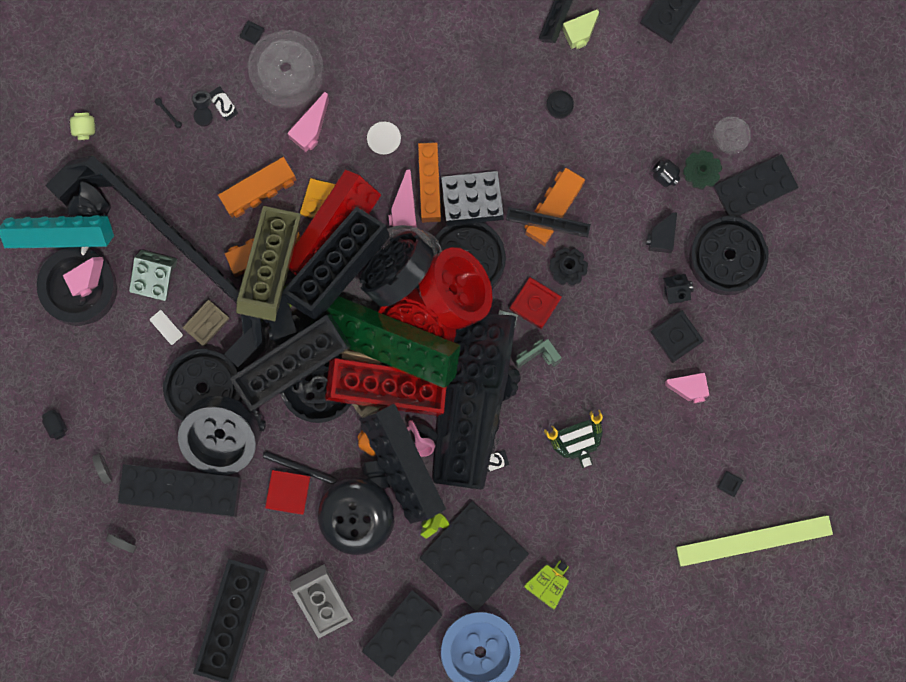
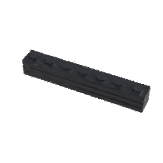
[506,207,591,238]

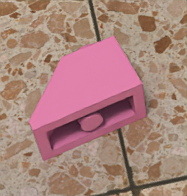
[63,257,104,297]
[665,373,709,403]

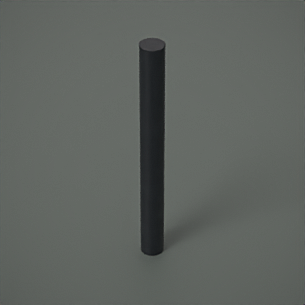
[263,451,338,485]

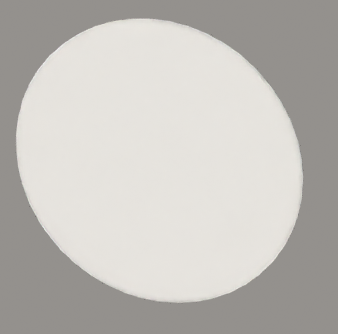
[367,122,401,154]

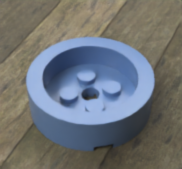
[441,612,520,682]

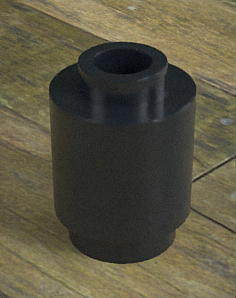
[42,410,68,440]

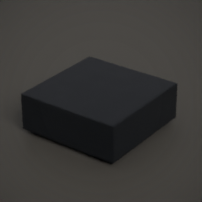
[239,20,265,46]
[415,422,439,441]
[717,471,743,497]

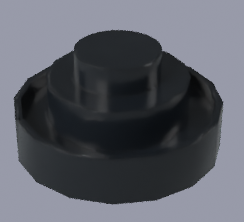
[546,90,574,119]

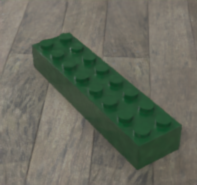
[311,296,460,388]

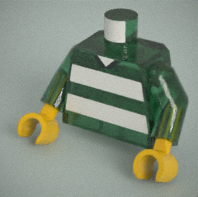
[544,410,603,468]

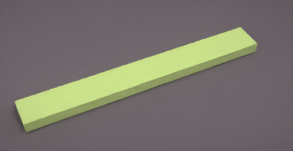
[676,516,833,567]

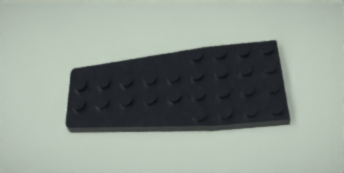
[433,314,516,490]

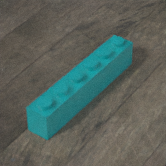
[0,215,114,248]

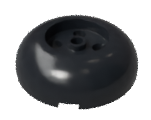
[281,354,352,423]
[317,478,395,555]

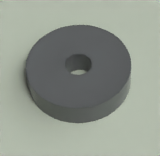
[92,453,113,485]
[105,533,137,554]

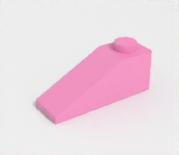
[287,92,329,152]
[388,170,417,231]

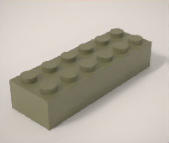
[237,206,301,321]

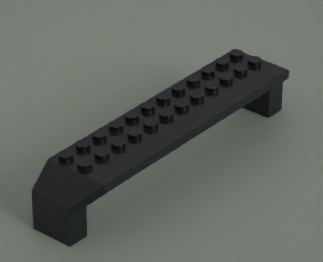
[45,155,266,371]

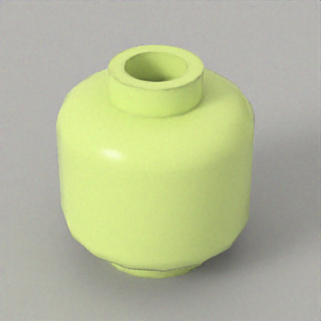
[70,113,95,140]

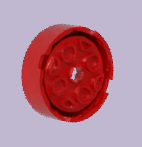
[419,247,492,329]
[379,288,456,342]

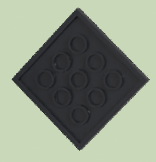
[419,501,529,612]

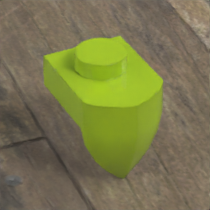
[420,513,450,539]

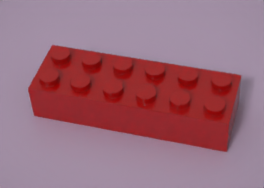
[289,170,381,275]
[325,359,446,416]

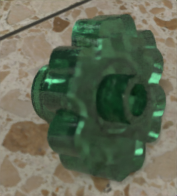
[683,150,722,190]

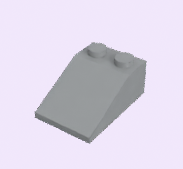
[290,564,353,639]

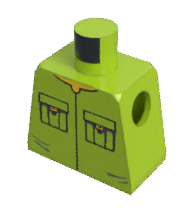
[524,560,569,610]

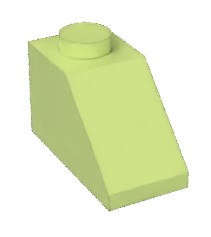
[562,9,599,49]

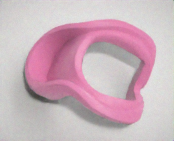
[407,420,435,457]

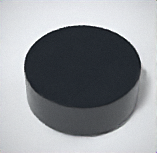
[192,91,212,109]
[193,108,213,127]

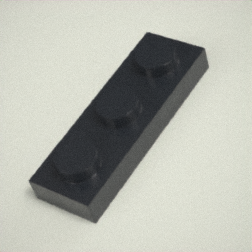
[538,0,573,43]

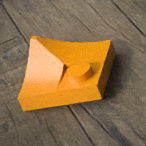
[300,178,336,219]

